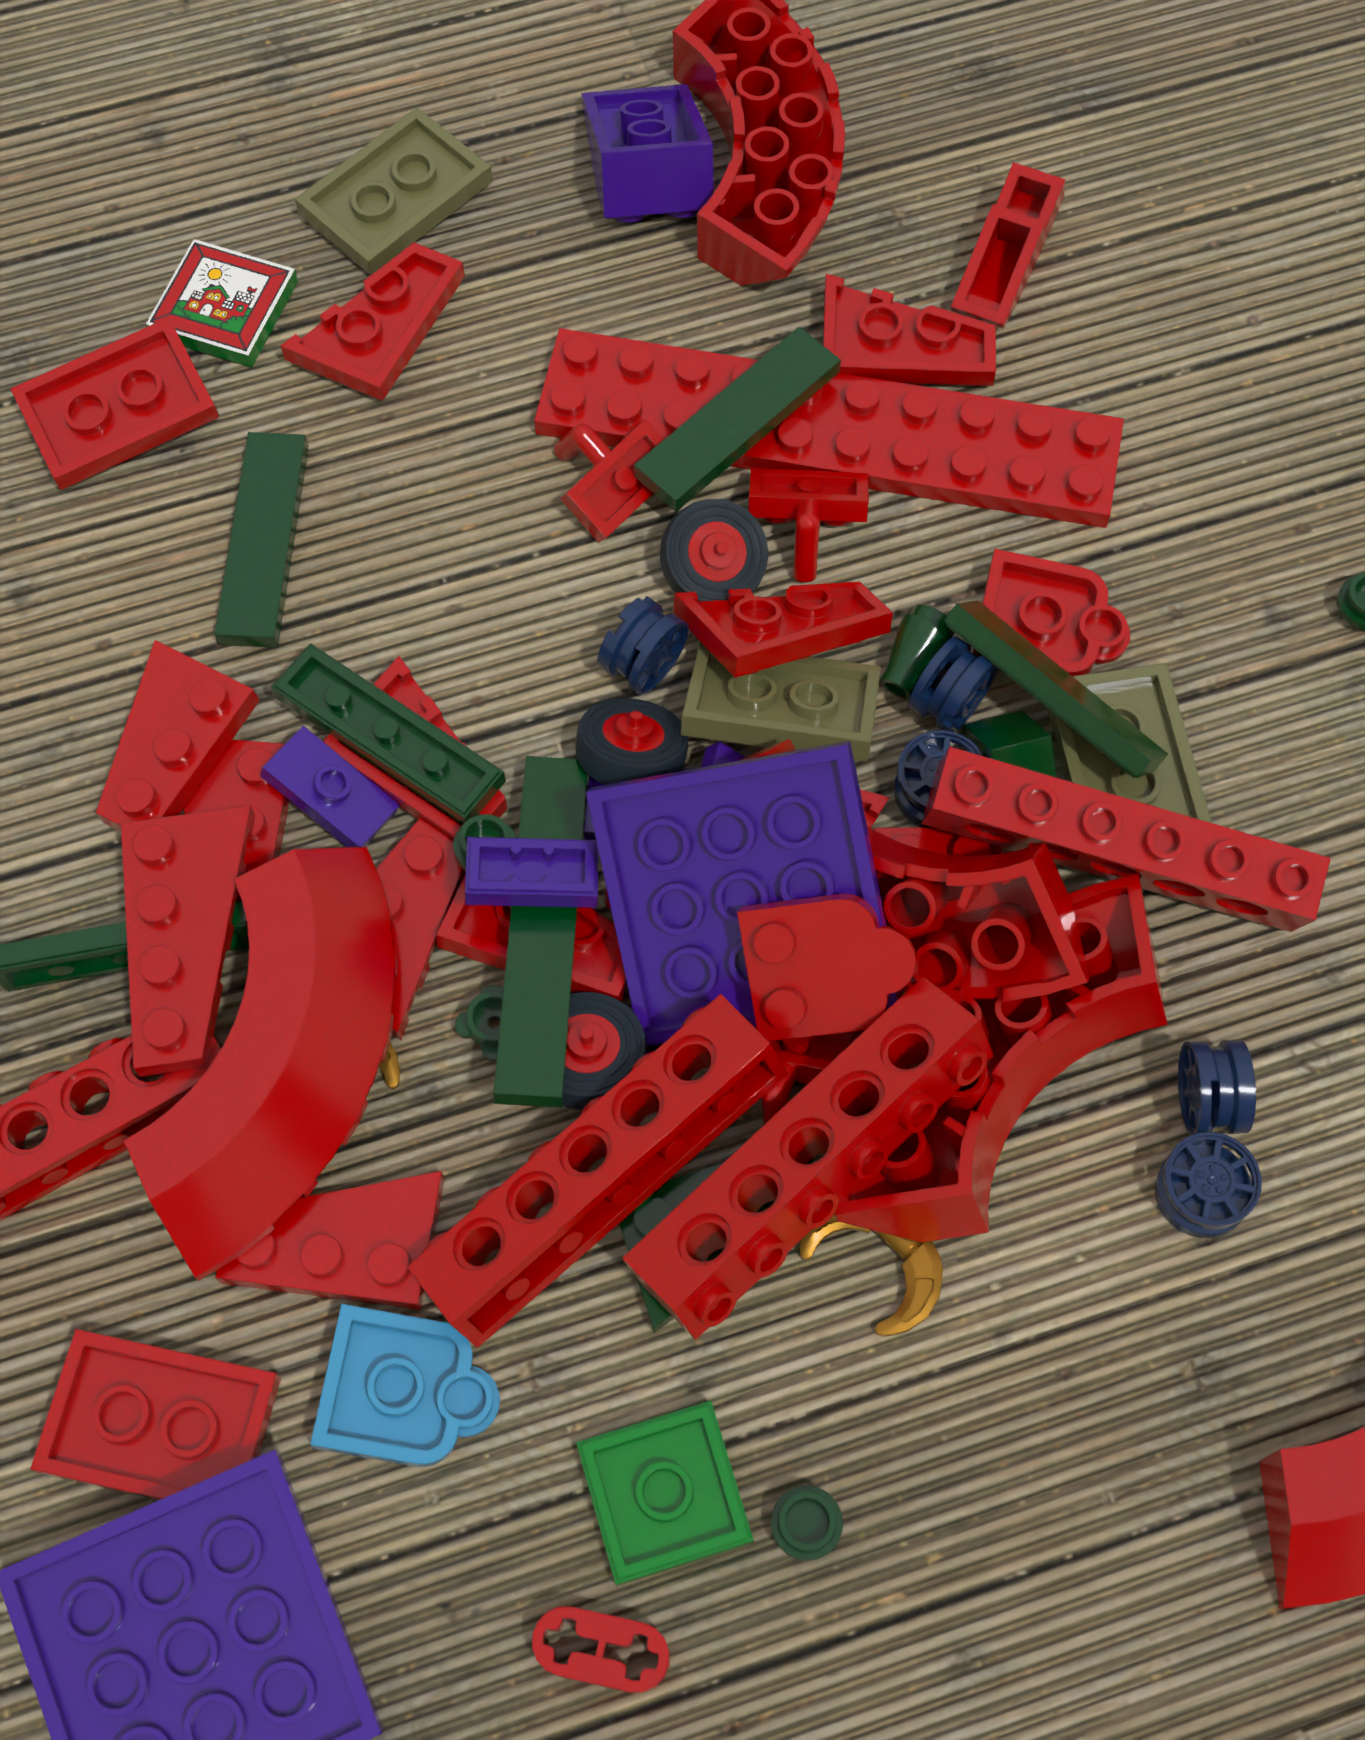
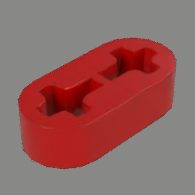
[532,1607,670,1693]

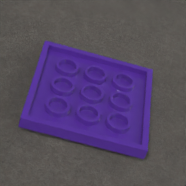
[586,741,900,1045]
[0,1449,384,1740]

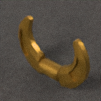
[800,1213,943,1337]

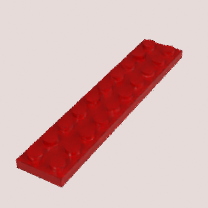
[534,328,1124,528]

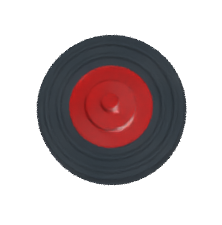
[660,499,768,601]
[575,698,688,785]
[562,992,647,1110]

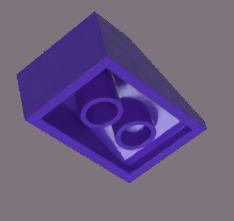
[581,84,714,222]

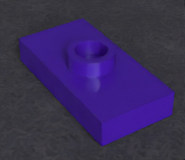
[260,726,400,847]
[465,837,598,908]

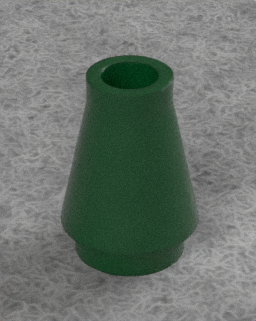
[879,604,955,699]

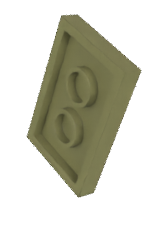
[295,107,493,275]
[681,642,881,762]
[1047,663,1212,823]

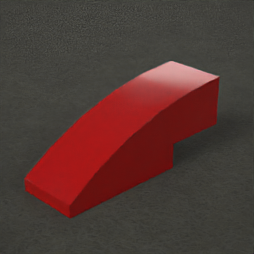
[951,162,1066,329]

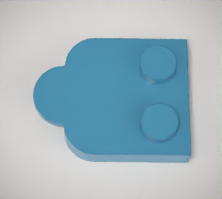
[310,1304,500,1467]

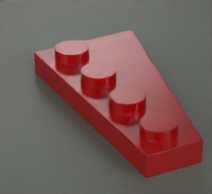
[121,805,255,1077]

